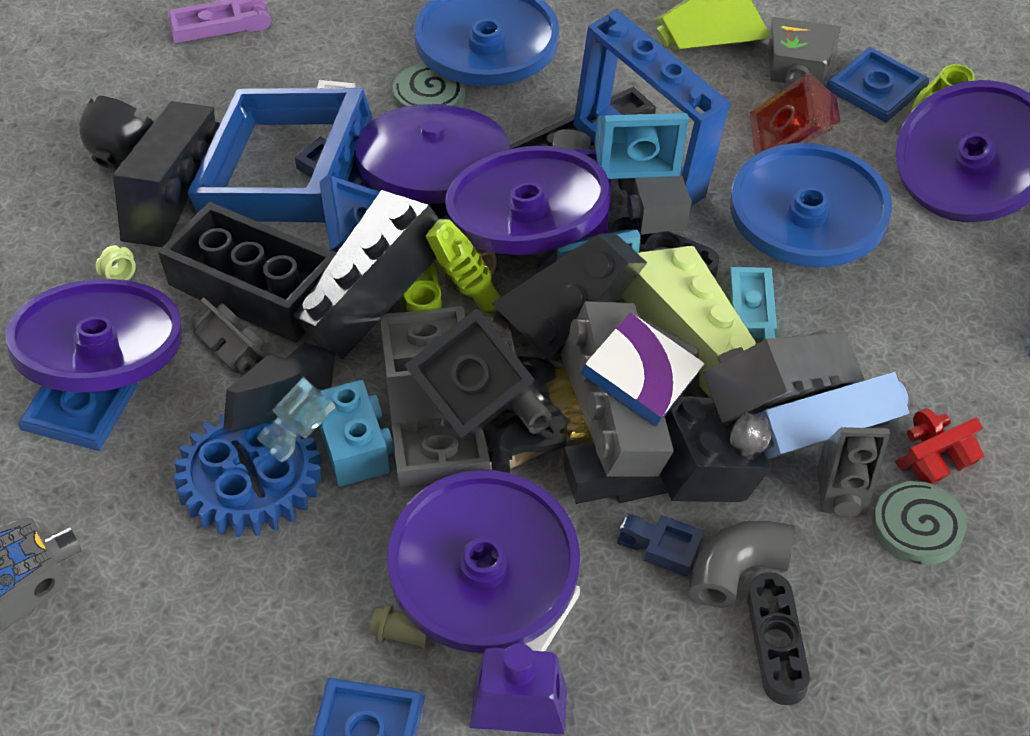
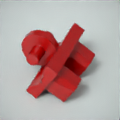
[895,408,985,484]

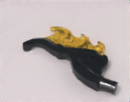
[488,356,591,473]

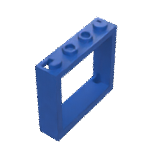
[573,9,730,207]
[188,87,373,223]

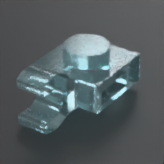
[257,377,336,462]

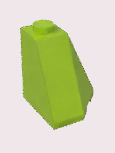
[655,0,771,51]

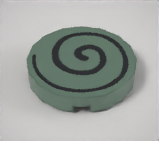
[393,63,466,108]
[873,481,967,565]

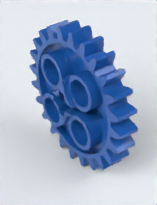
[173,414,322,537]

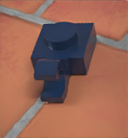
[617,514,705,577]

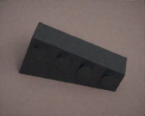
[113,101,220,247]
[293,190,439,360]

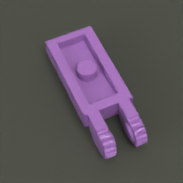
[168,0,272,43]

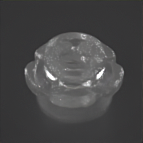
[730,412,772,457]

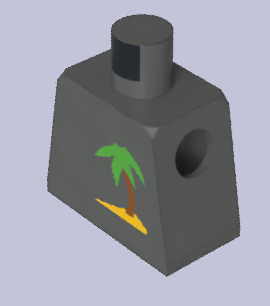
[768,17,841,96]

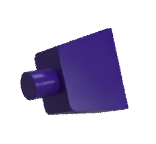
[470,643,567,735]

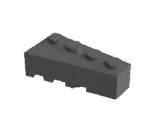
[560,301,674,477]
[703,329,865,423]

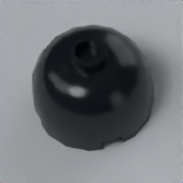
[79,96,154,169]

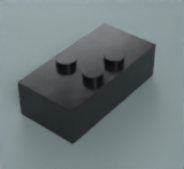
[158,202,336,343]

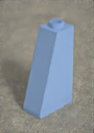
[747,372,910,460]

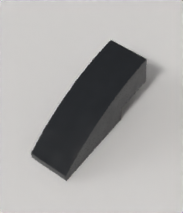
[223,342,335,431]
[564,442,667,504]

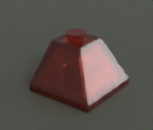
[750,73,841,155]

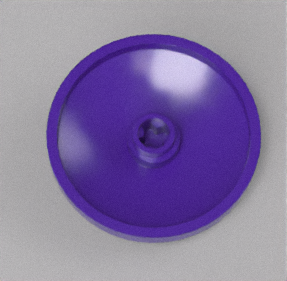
[896,80,1030,222]
[355,104,510,204]
[446,146,610,255]
[6,279,182,392]
[387,470,580,653]

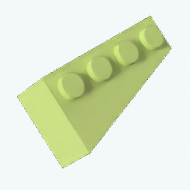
[618,246,757,398]

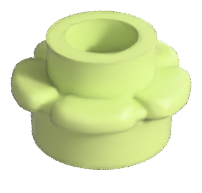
[95,245,136,280]

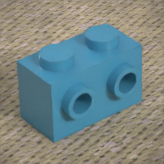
[311,379,395,487]

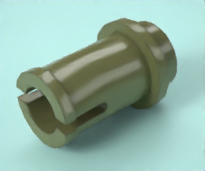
[370,604,430,650]

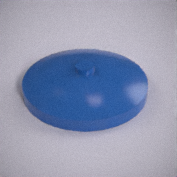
[414,0,559,86]
[730,143,892,267]

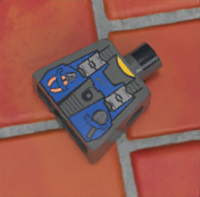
[0,518,82,630]

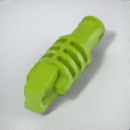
[426,219,502,321]

